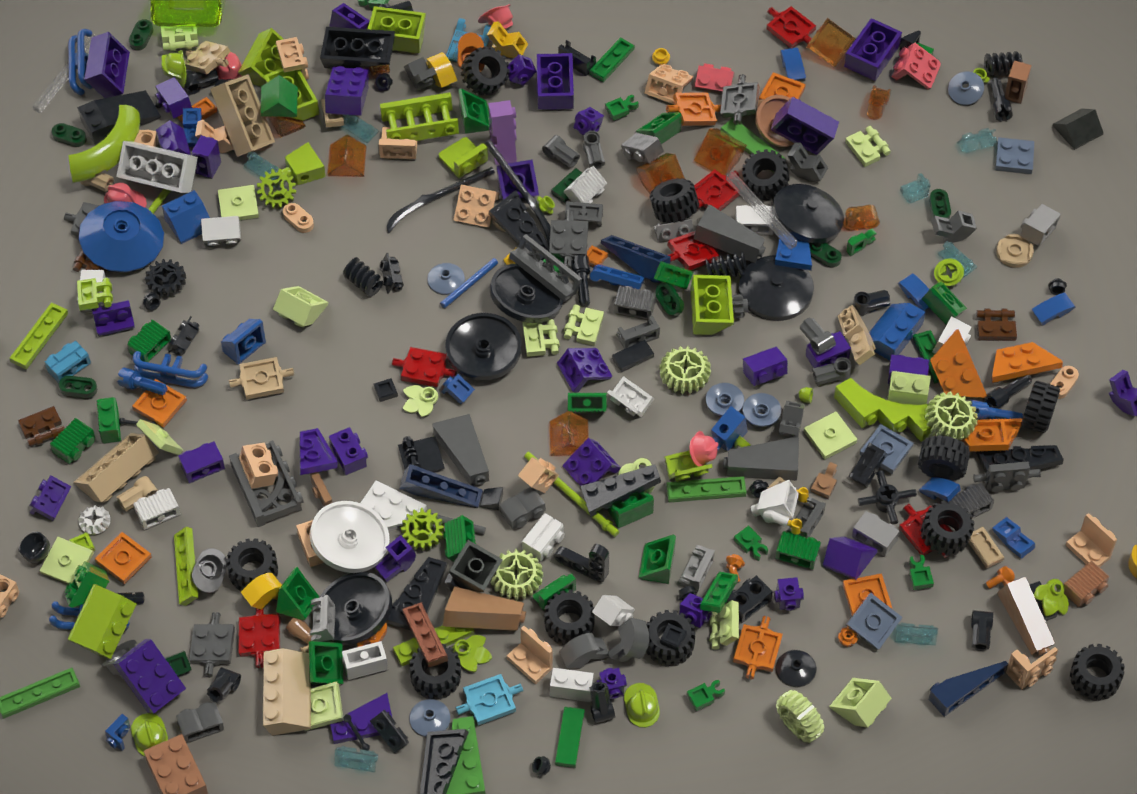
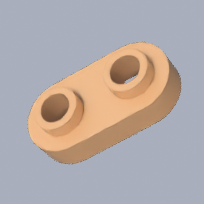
[283,203,314,233]
[1050,366,1079,399]

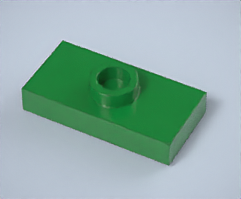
[654,261,694,290]

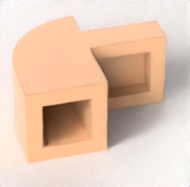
[195,120,234,153]

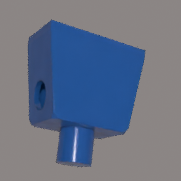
[711,406,748,451]

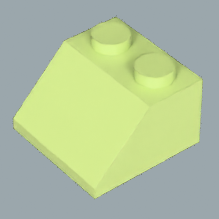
[273,286,329,327]
[888,371,931,405]
[829,678,892,727]

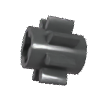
[732,294,748,318]

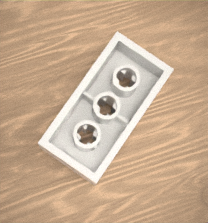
[116,141,198,193]

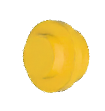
[652,48,670,65]

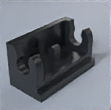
[558,40,596,76]
[849,442,888,488]

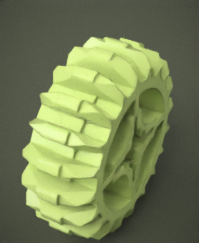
[660,346,711,395]
[925,391,978,441]
[490,549,543,601]
[776,690,825,743]

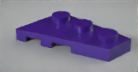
[300,428,338,475]
[330,693,392,744]

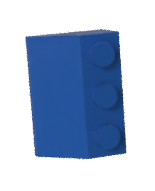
[869,303,925,361]

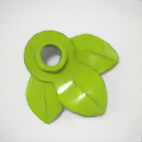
[1034,579,1069,616]
[453,635,492,672]

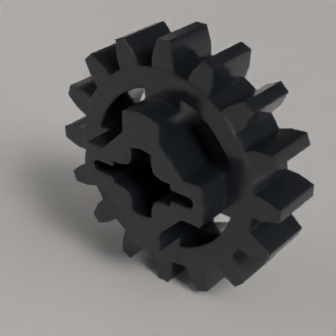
[145,259,186,297]

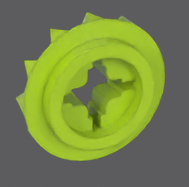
[934,259,964,286]

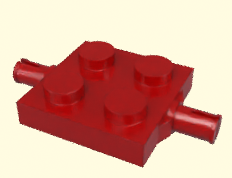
[766,6,816,48]
[694,169,741,211]
[667,231,719,270]
[392,347,457,388]
[899,504,953,558]
[239,608,280,668]

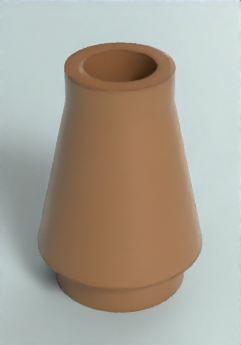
[286,618,312,645]

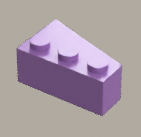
[488,100,517,165]

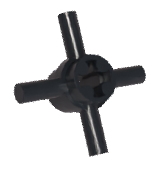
[858,470,917,525]

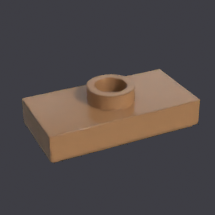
[310,472,332,507]

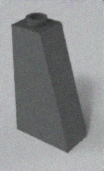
[693,205,766,263]
[432,414,489,486]
[723,437,799,481]

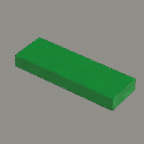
[589,37,635,83]
[913,330,939,384]
[700,572,738,613]
[555,707,585,768]

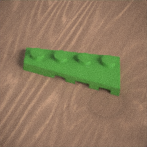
[446,716,485,794]

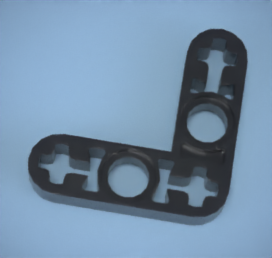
[554,544,609,582]

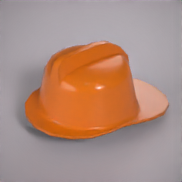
[457,32,485,72]

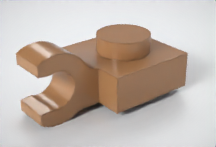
[811,462,837,499]

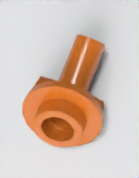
[726,554,745,582]
[986,566,1015,589]

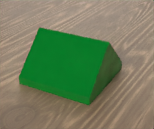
[261,75,298,117]
[459,89,489,134]
[636,112,682,144]
[922,281,967,325]
[607,491,654,529]
[639,534,676,584]
[276,567,320,620]
[309,641,344,686]

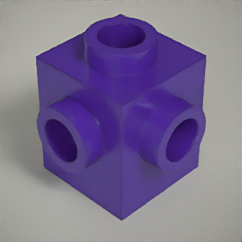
[507,54,537,85]
[573,107,604,135]
[774,577,804,611]
[679,593,712,628]
[596,668,627,700]

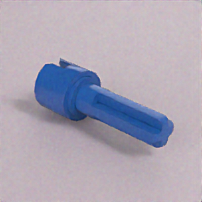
[117,367,168,395]
[971,400,1023,420]

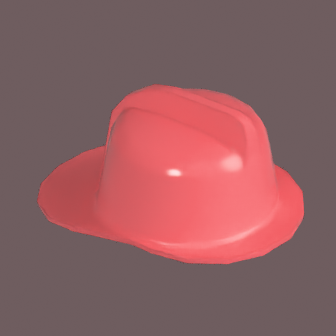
[478,4,513,29]
[215,52,242,80]
[104,183,147,208]
[689,431,718,467]

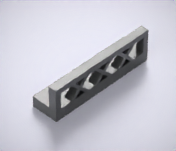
[509,234,582,302]

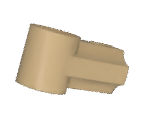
[80,172,114,192]
[117,476,158,511]

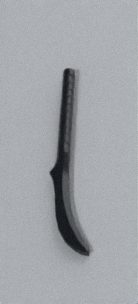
[484,139,551,246]
[387,167,495,234]

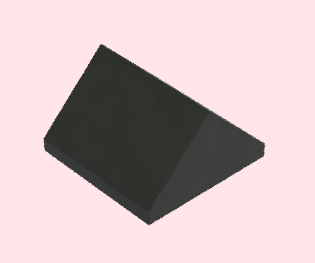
[1052,108,1104,150]
[449,540,503,592]

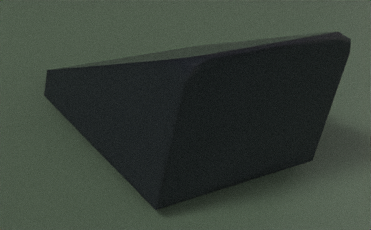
[900,30,921,50]
[480,487,503,510]

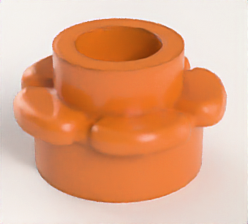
[838,627,858,647]

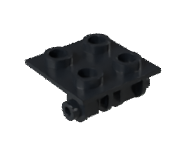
[398,436,445,472]

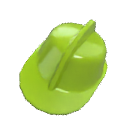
[161,50,186,88]
[624,683,660,727]
[131,713,168,756]

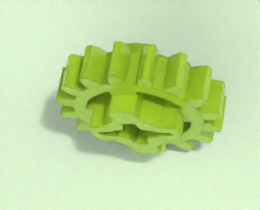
[257,168,296,209]
[401,508,444,551]

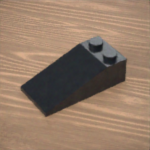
[320,27,395,69]
[77,90,161,145]

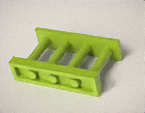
[380,92,459,141]

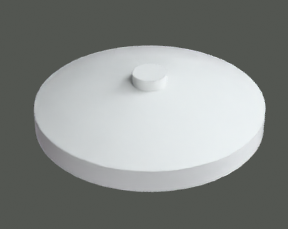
[310,501,389,573]

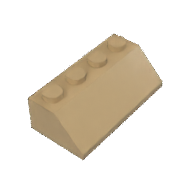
[210,74,275,157]
[74,433,159,502]
[263,648,311,736]

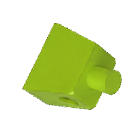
[281,142,326,185]

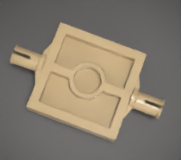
[184,41,231,74]
[229,357,294,400]

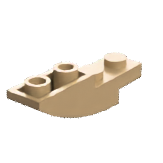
[838,305,876,365]

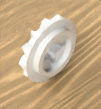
[78,505,110,534]

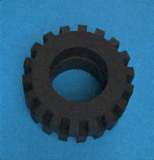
[460,46,510,95]
[742,149,790,200]
[649,178,699,223]
[1022,381,1060,433]
[918,435,970,481]
[921,501,974,556]
[226,538,278,590]
[544,590,595,645]
[646,610,695,666]
[410,643,461,699]
[1070,644,1125,700]

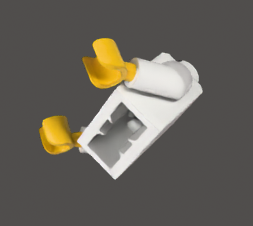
[751,480,809,535]

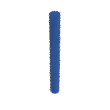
[440,258,498,308]

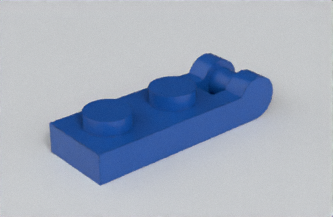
[590,264,645,290]

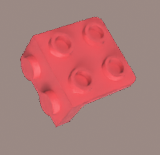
[891,43,941,89]

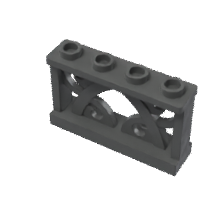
[229,440,304,527]

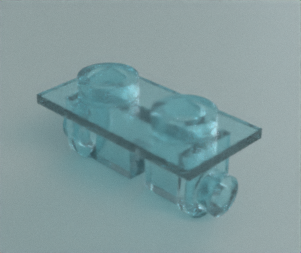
[342,114,379,143]
[957,128,997,153]
[244,152,279,180]
[938,241,977,277]
[895,622,938,645]
[335,745,379,772]

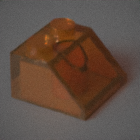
[694,128,747,176]
[636,153,685,194]

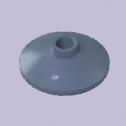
[948,71,984,105]
[428,263,465,295]
[706,383,744,416]
[743,393,781,427]
[410,699,451,737]

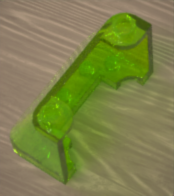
[150,0,225,27]

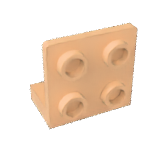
[276,37,309,79]
[644,64,693,105]
[379,127,418,159]
[454,185,500,228]
[1066,513,1117,567]
[507,626,553,685]
[1006,647,1058,690]

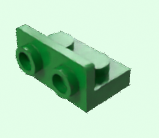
[533,573,576,611]

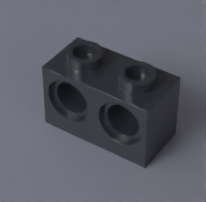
[726,575,773,624]

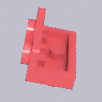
[695,63,735,92]

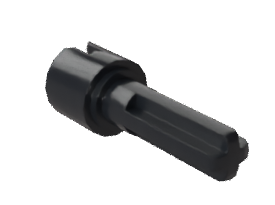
[990,77,1013,122]
[571,255,590,307]
[985,375,1032,409]

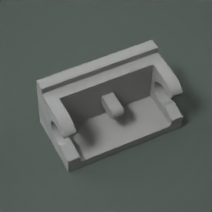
[678,545,715,592]
[310,595,335,642]

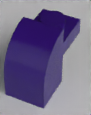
[1109,370,1137,416]
[375,535,416,582]

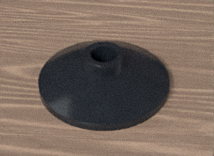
[776,650,817,687]

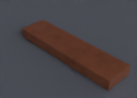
[403,603,448,667]

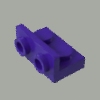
[92,300,135,336]
[29,475,71,521]

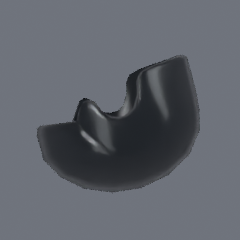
[19,531,50,563]

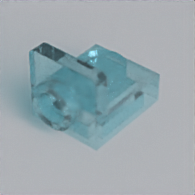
[900,173,931,204]

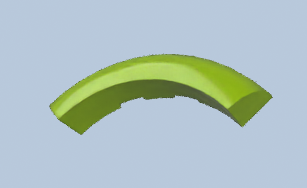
[68,105,140,183]

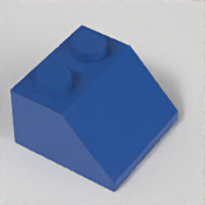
[162,190,210,244]
[221,319,266,365]

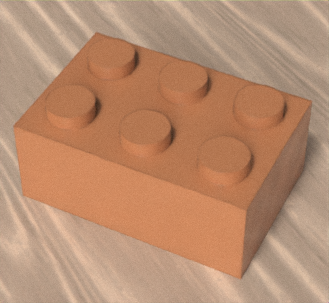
[144,734,208,794]

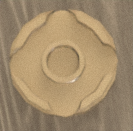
[996,234,1034,268]

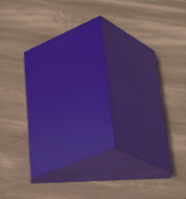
[496,159,539,200]
[823,537,878,580]

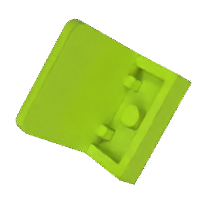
[439,137,488,179]
[664,450,713,481]

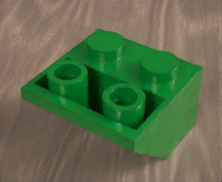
[64,561,109,608]

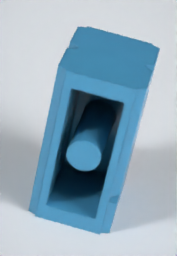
[45,341,91,383]

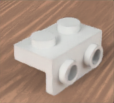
[607,376,654,417]

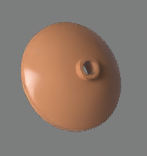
[756,95,794,147]

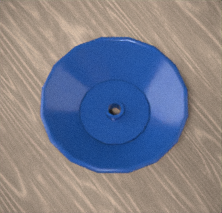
[79,201,164,272]

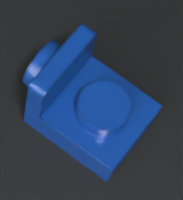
[441,374,475,404]
[105,714,130,751]

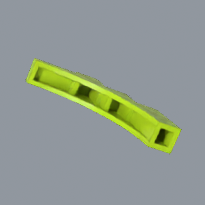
[834,378,962,442]

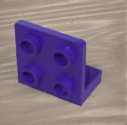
[557,348,612,392]
[563,438,621,486]

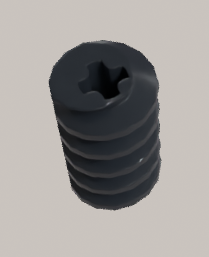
[984,51,1023,76]
[706,251,747,277]
[343,257,383,297]

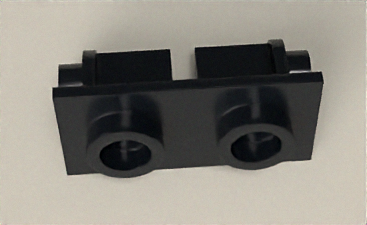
[380,253,404,294]
[168,316,200,356]
[370,709,409,754]

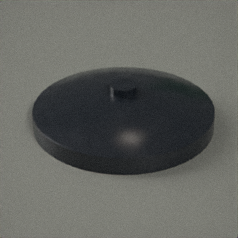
[772,184,844,243]
[739,255,814,321]
[489,264,563,323]
[445,313,522,380]
[316,572,392,645]

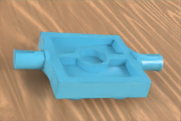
[455,674,523,725]

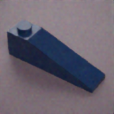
[601,235,671,283]
[399,464,483,508]
[928,661,1008,717]

